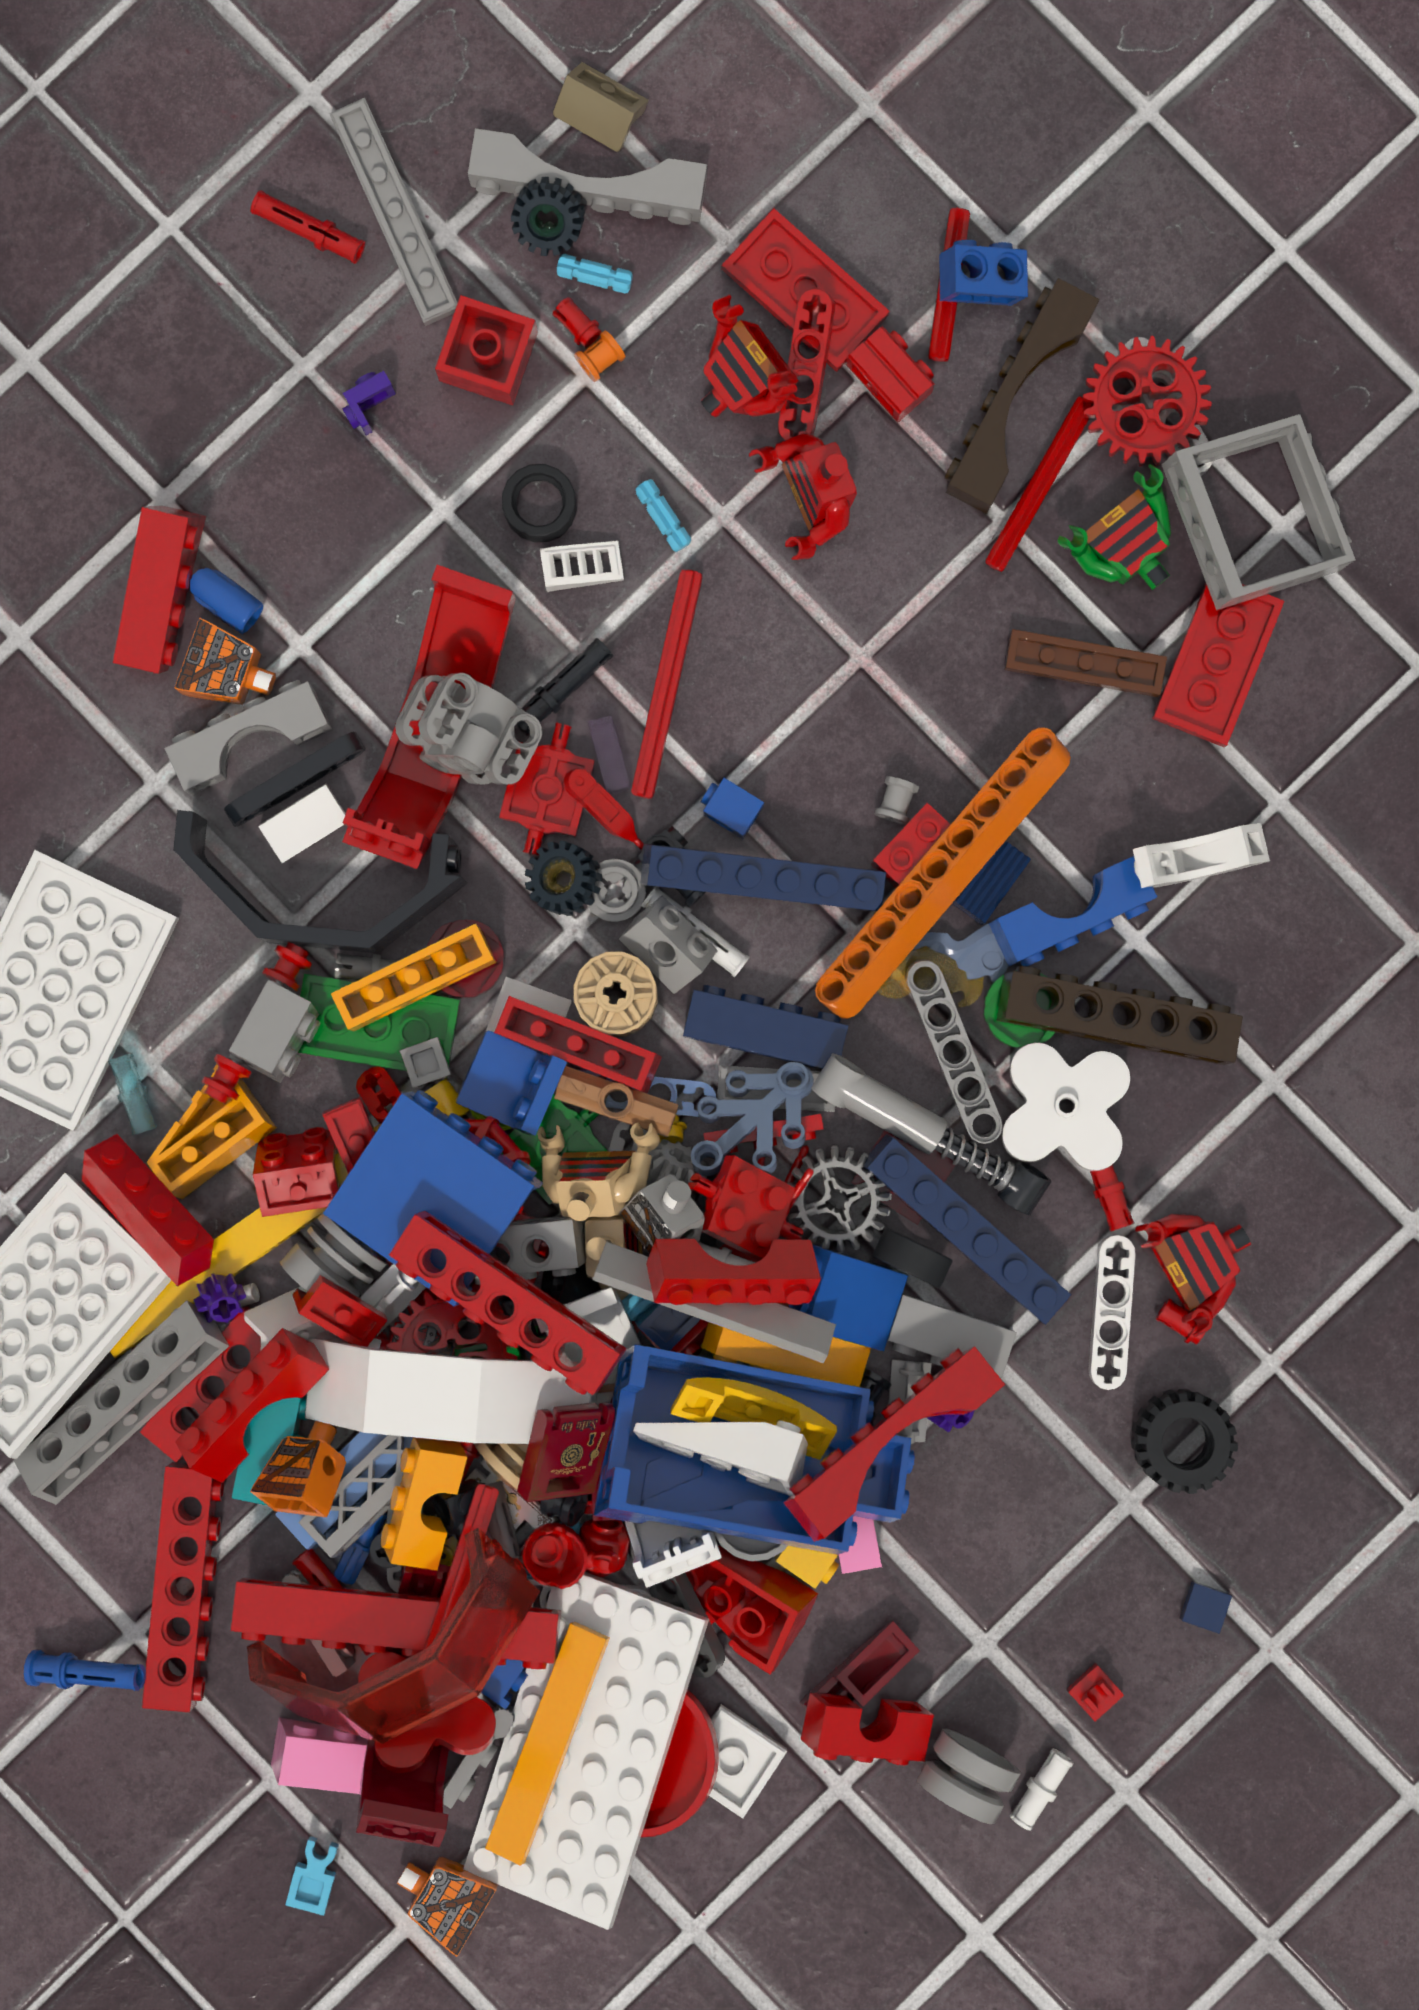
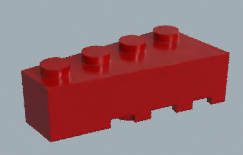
[113,505,206,674]

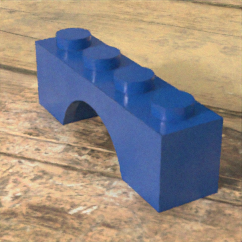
[989,856,1157,967]

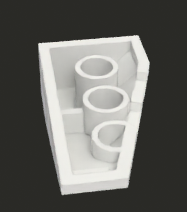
[633,1420,808,1496]

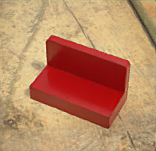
[292,1275,388,1347]

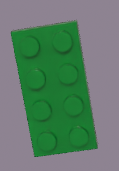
[298,974,461,1078]

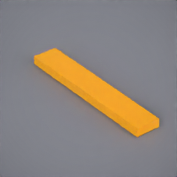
[485,1621,610,1866]

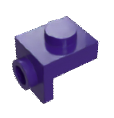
[342,371,396,436]

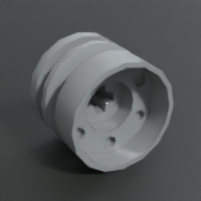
[279,1210,387,1297]

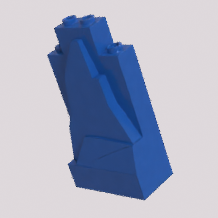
[594,1344,915,1555]

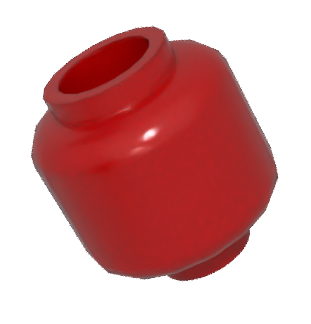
[579,1518,630,1577]

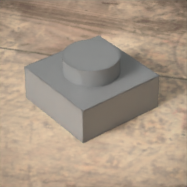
[400,1037,452,1088]

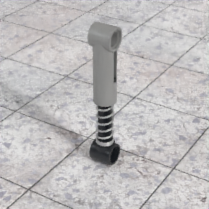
[811,1053,1052,1215]

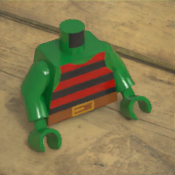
[1058,464,1171,590]

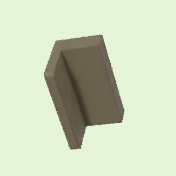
[553,62,649,152]

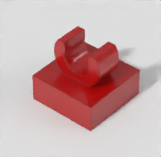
[1066,1663,1124,1722]

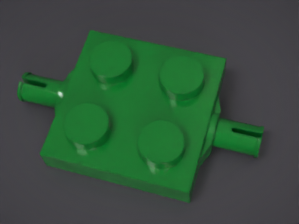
[502,1093,608,1205]

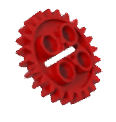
[1083,336,1212,467]
[386,1290,517,1360]

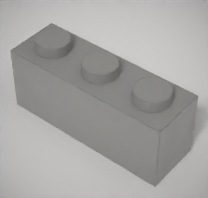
[888,1294,1017,1378]

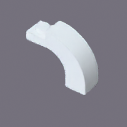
[1133,823,1270,888]

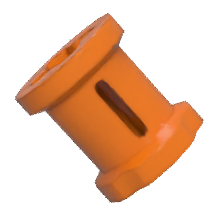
[574,330,626,382]

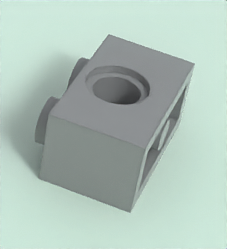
[619,895,718,994]

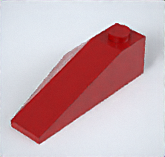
[670,1545,819,1675]

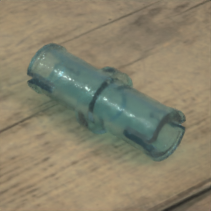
[108,1053,157,1135]

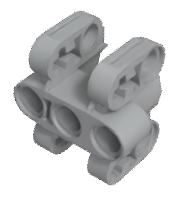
[395,673,542,785]

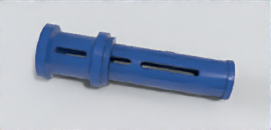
[24,1649,146,1691]

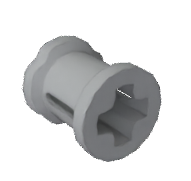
[874,776,919,825]

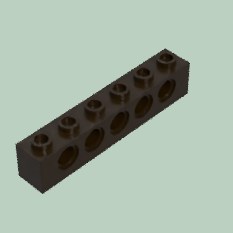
[996,966,1243,1065]

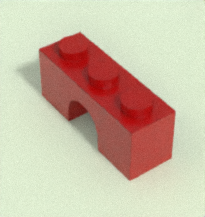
[801,1693,934,1766]

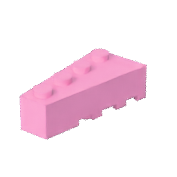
[271,1717,369,1794]

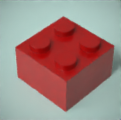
[435,295,538,406]

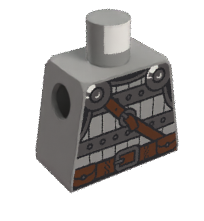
[620,1174,705,1254]

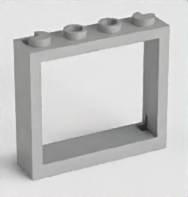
[1162,414,1356,610]

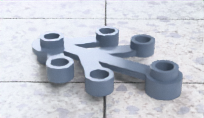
[691,1062,814,1176]

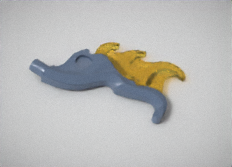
[877,923,1008,1008]

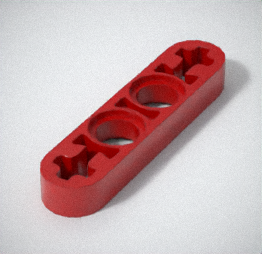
[778,289,835,440]

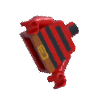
[701,294,799,417]
[749,433,857,560]
[1135,1214,1251,1337]

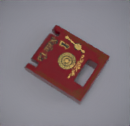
[517,1402,615,1502]

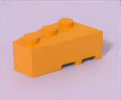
[146,1064,277,1199]

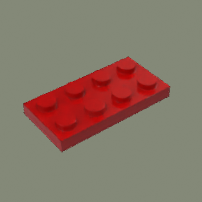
[721,208,890,372]
[1152,584,1285,748]

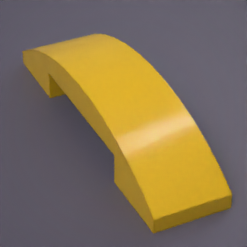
[670,1377,837,1460]

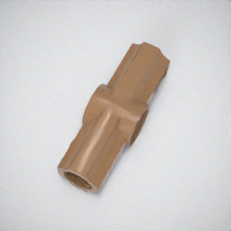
[554,1066,679,1138]

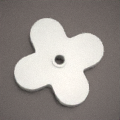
[1002,1043,1130,1171]

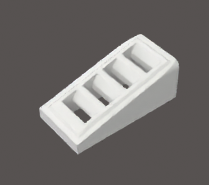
[540,541,624,592]

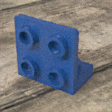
[456,1031,567,1136]

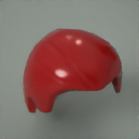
[522,1522,620,1589]

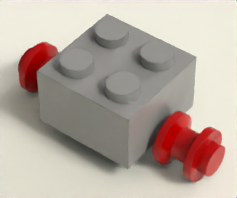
[201,942,320,1104]

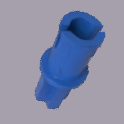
[334,1512,387,1585]

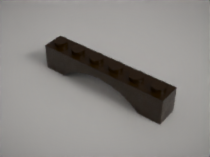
[944,278,1100,514]

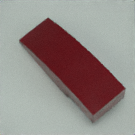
[799,1621,920,1710]

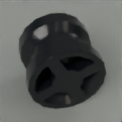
[540,1478,588,1527]

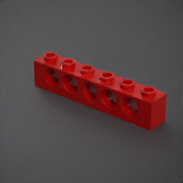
[389,1210,627,1395]
[142,1462,225,1713]

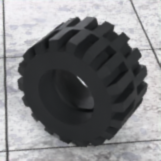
[1131,1389,1238,1494]

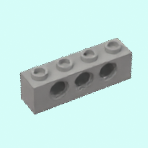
[474,1216,586,1285]

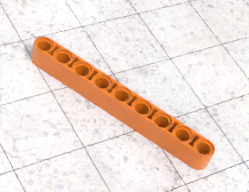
[815,727,1071,1019]

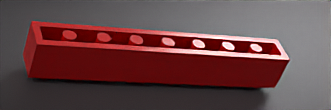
[231,1578,561,1669]

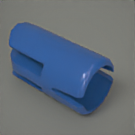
[190,568,264,634]

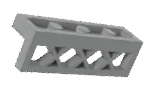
[298,1435,404,1558]

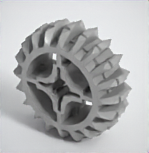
[787,1145,892,1253]

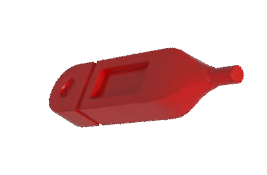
[563,769,644,850]

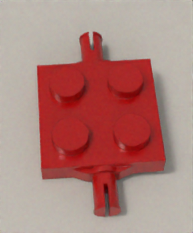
[499,723,595,856]
[688,1155,804,1261]

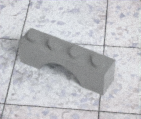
[164,680,332,795]

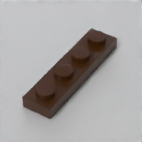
[1004,629,1167,697]

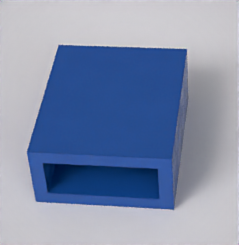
[789,1245,908,1352]

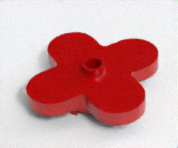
[358,1652,496,1773]

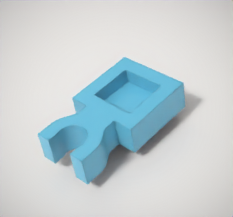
[285,1836,339,1916]

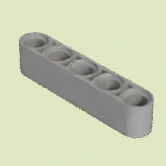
[905,959,1002,1144]

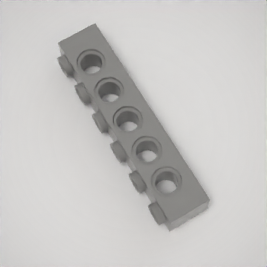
[14,1300,229,1505]

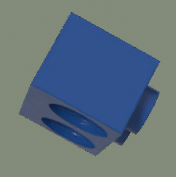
[939,240,1028,306]

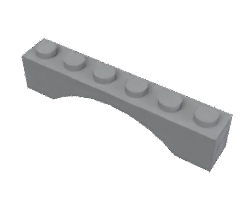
[468,128,707,225]

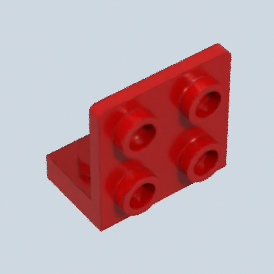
[252,1127,340,1217]

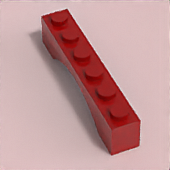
[783,1346,1005,1542]

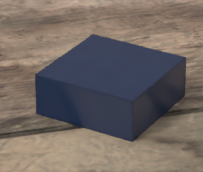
[1180,1581,1232,1634]

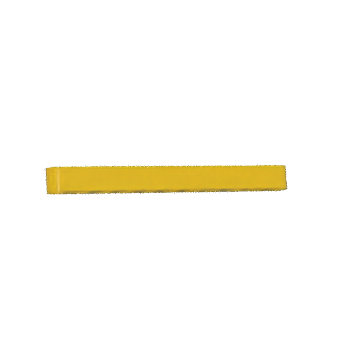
[110,1078,469,1358]

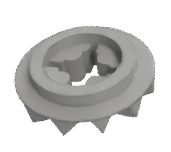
[586,859,646,922]

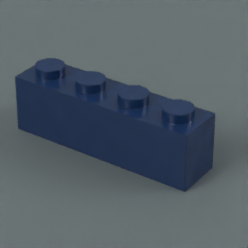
[683,985,848,1069]

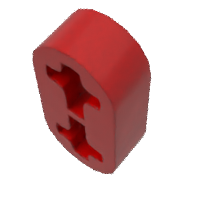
[356,1066,402,1125]

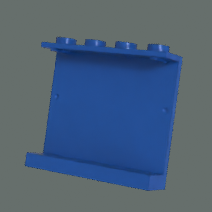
[323,1090,543,1307]

